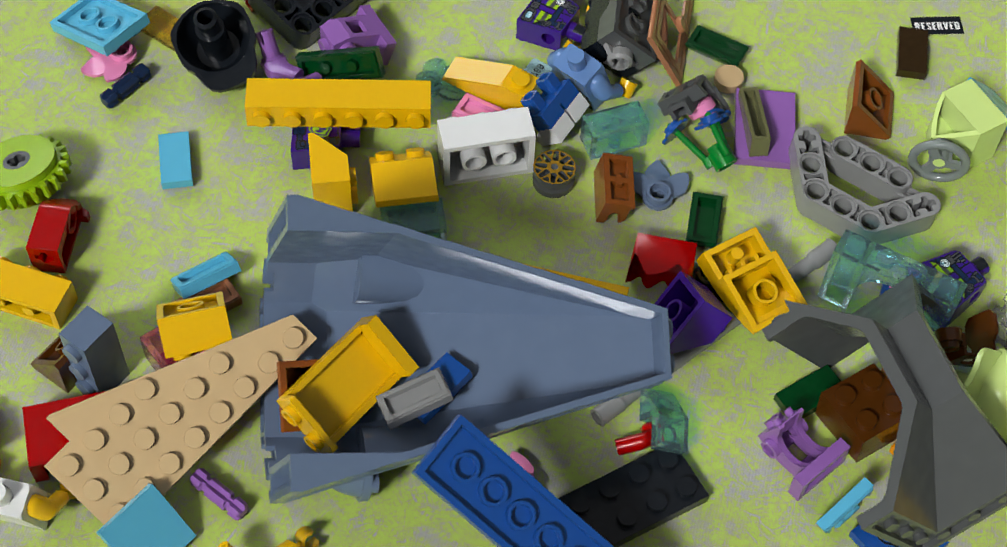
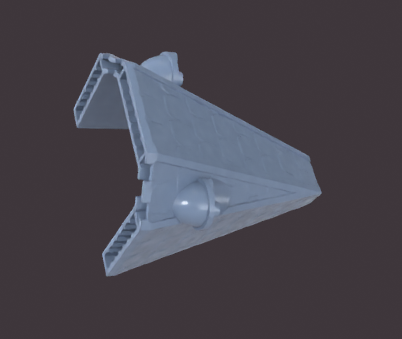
[259,194,675,504]

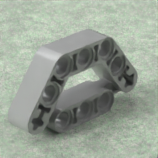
[788,126,941,248]

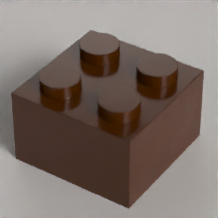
[815,363,902,463]

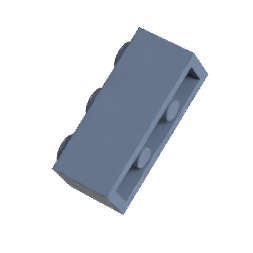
[59,305,130,395]

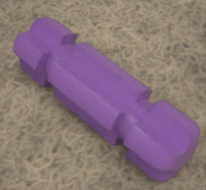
[190,468,249,521]

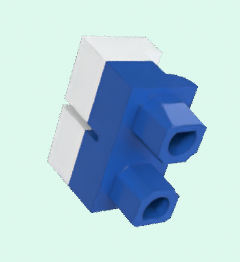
[520,71,590,146]

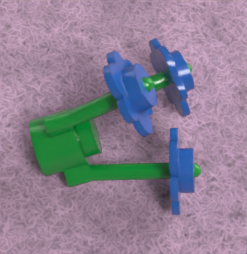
[662,108,737,173]

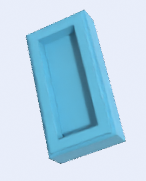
[158,131,193,189]
[170,251,241,299]

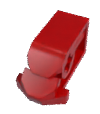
[26,198,90,274]

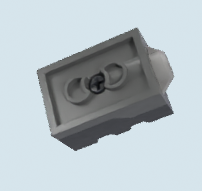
[581,0,656,78]

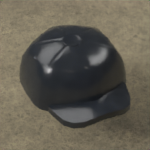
[170,0,257,93]

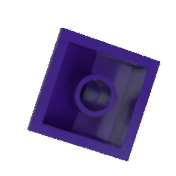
[654,270,733,354]

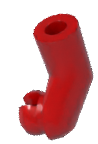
[615,422,662,456]

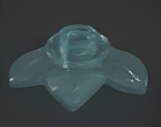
[416,58,464,101]

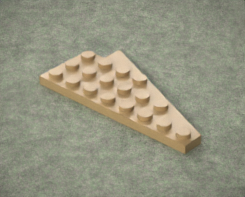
[44,315,318,524]

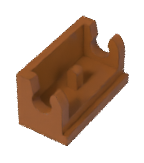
[594,153,635,223]

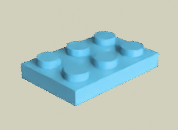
[49,0,150,56]

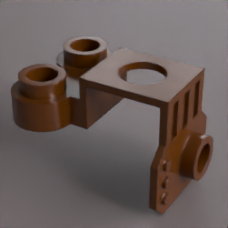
[934,309,999,367]

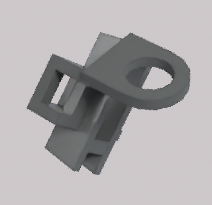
[658,74,730,121]

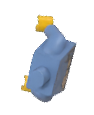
[547,39,638,112]

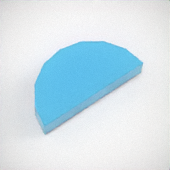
[816,477,874,533]

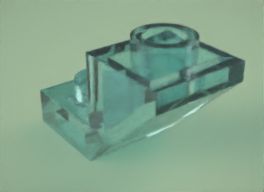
[639,388,689,454]

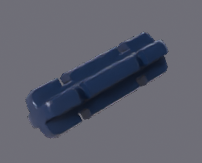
[99,63,151,109]

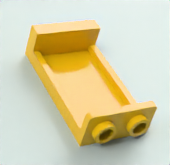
[276,315,419,453]

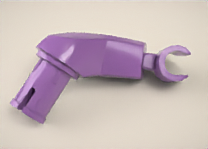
[255,28,322,79]

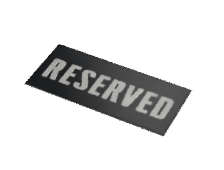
[910,16,964,35]

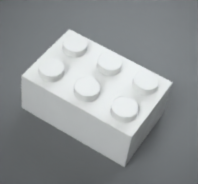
[437,107,536,186]

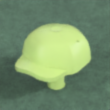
[955,347,1007,443]

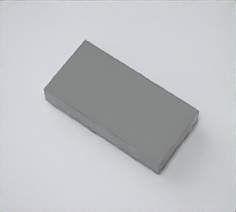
[375,367,454,430]

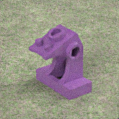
[318,5,397,65]
[758,407,851,501]

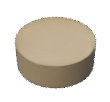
[713,65,744,94]

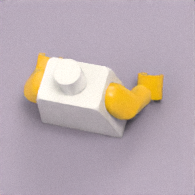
[0,460,77,530]

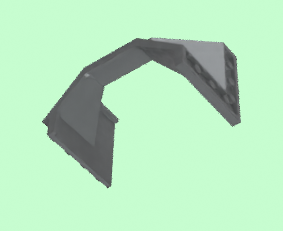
[762,274,1007,547]

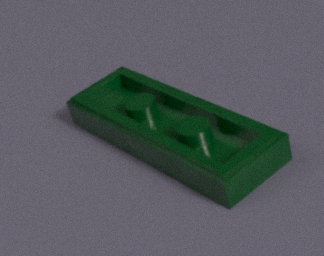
[295,46,386,79]

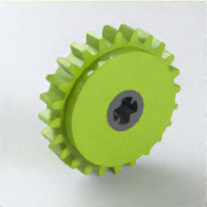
[0,134,72,211]

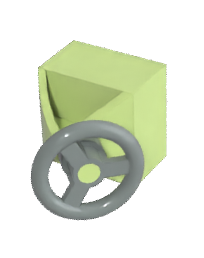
[908,79,1007,182]

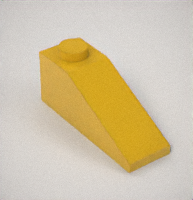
[442,56,538,110]

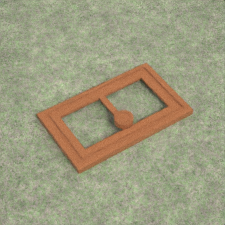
[647,0,694,87]

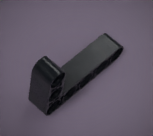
[248,0,369,50]

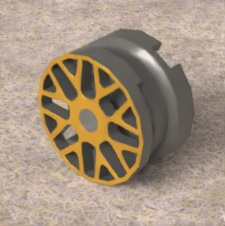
[532,150,576,198]

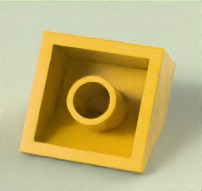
[308,133,358,211]
[369,147,439,208]
[156,291,232,361]

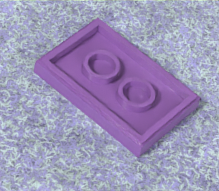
[734,88,795,169]

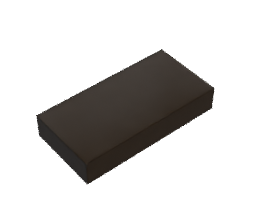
[896,26,928,80]

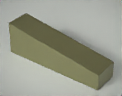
[738,87,771,157]

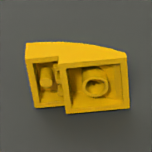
[696,227,808,335]

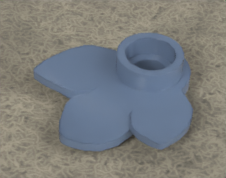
[633,160,689,211]

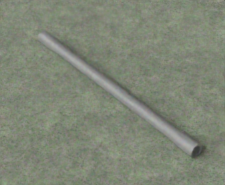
[591,239,840,426]

